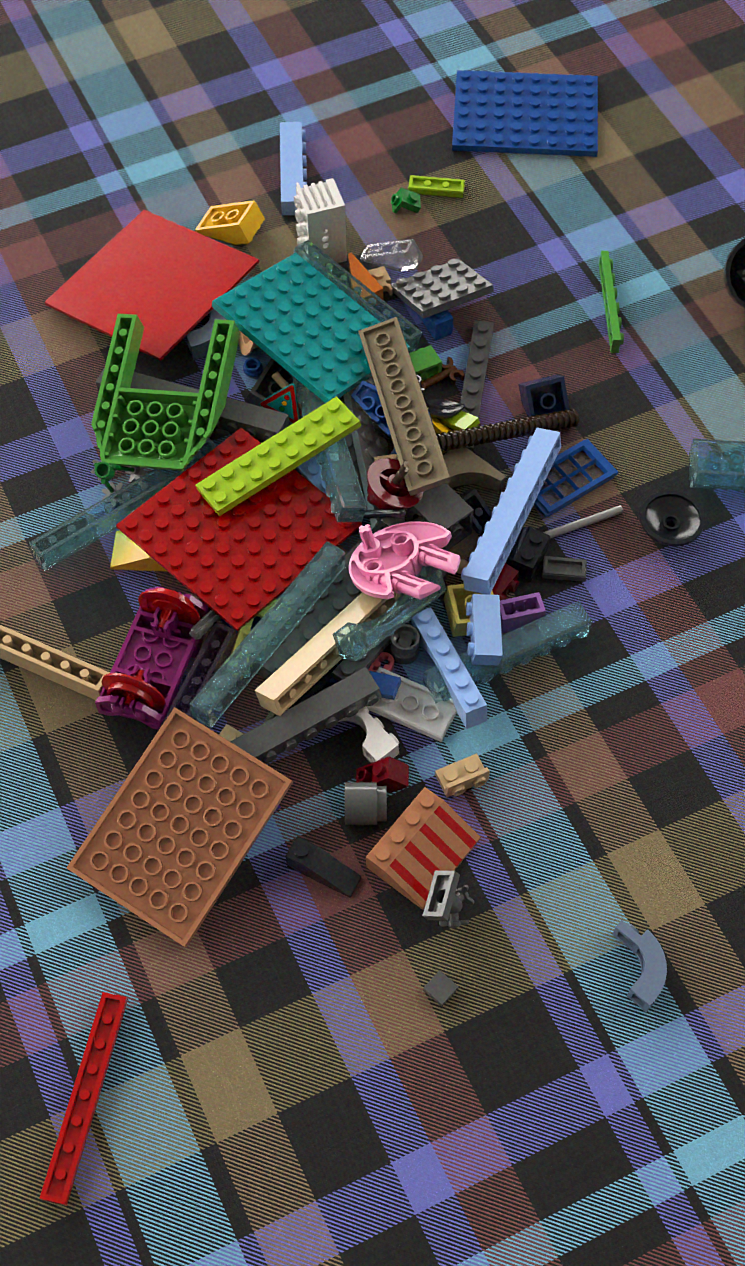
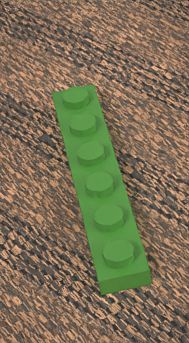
[599,250,624,353]

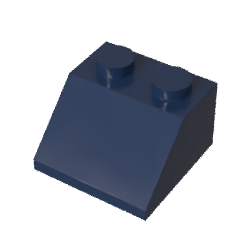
[518,375,570,417]

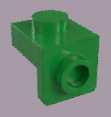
[391,187,421,213]

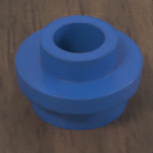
[243,358,263,377]

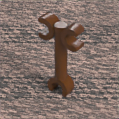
[421,357,465,389]

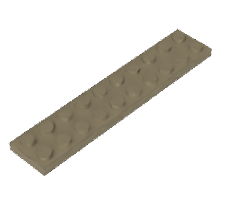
[358,317,452,496]

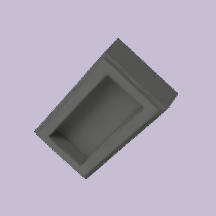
[542,556,587,582]

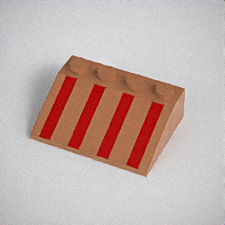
[366,787,481,910]

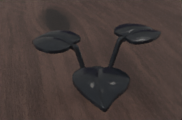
[375,375,465,439]

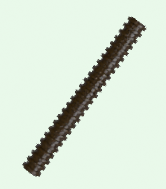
[436,409,579,451]

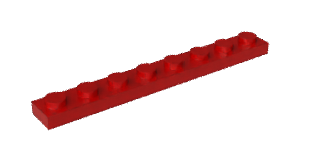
[39,992,128,1206]

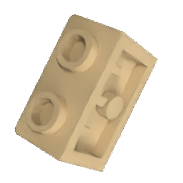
[435,753,490,797]

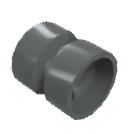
[391,624,420,665]

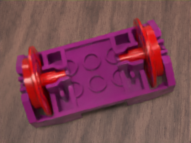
[95,586,209,730]

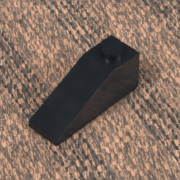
[285,836,361,898]

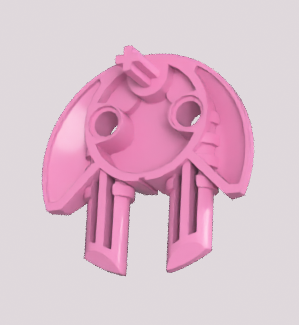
[349,521,460,600]

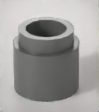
[345,782,387,825]

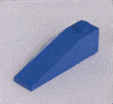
[351,380,434,438]

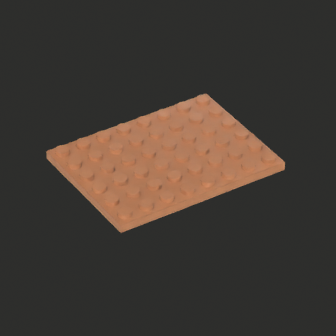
[67,707,293,947]

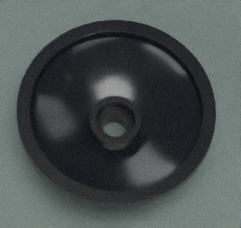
[640,491,705,546]

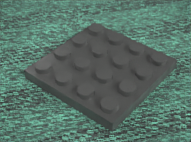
[390,259,494,319]

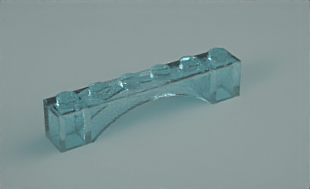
[332,566,447,661]

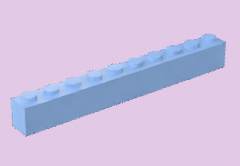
[461,428,561,595]

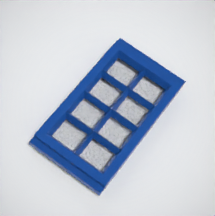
[534,439,618,518]

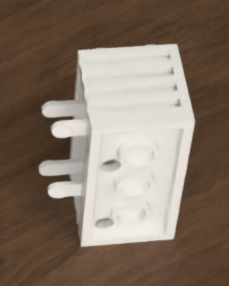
[294,178,347,269]

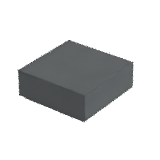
[423,970,459,1007]

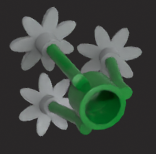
[91,460,148,507]

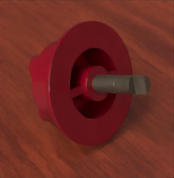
[367,458,423,509]

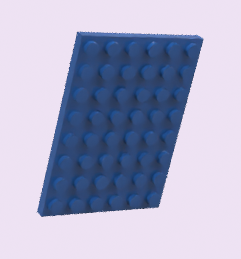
[452,70,598,157]

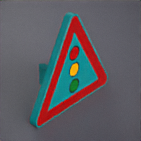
[259,383,300,424]

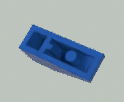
[417,310,453,341]

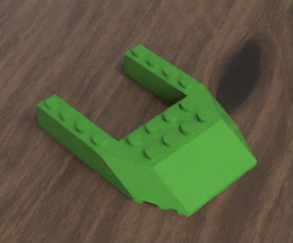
[91,314,240,471]

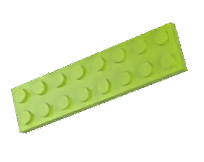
[195,396,361,516]

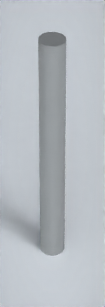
[543,505,623,539]

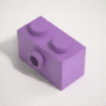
[500,592,546,633]

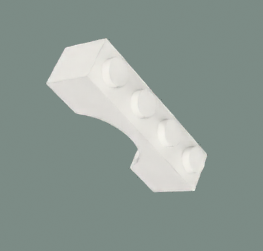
[339,706,399,763]

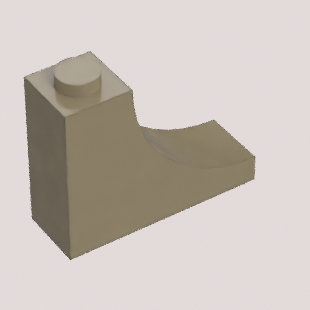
[443,447,506,493]

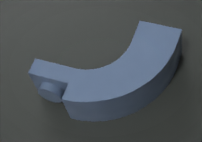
[186,308,227,360]
[612,920,667,1013]

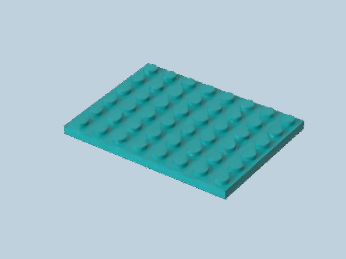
[211,253,410,403]

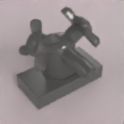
[422,871,474,928]

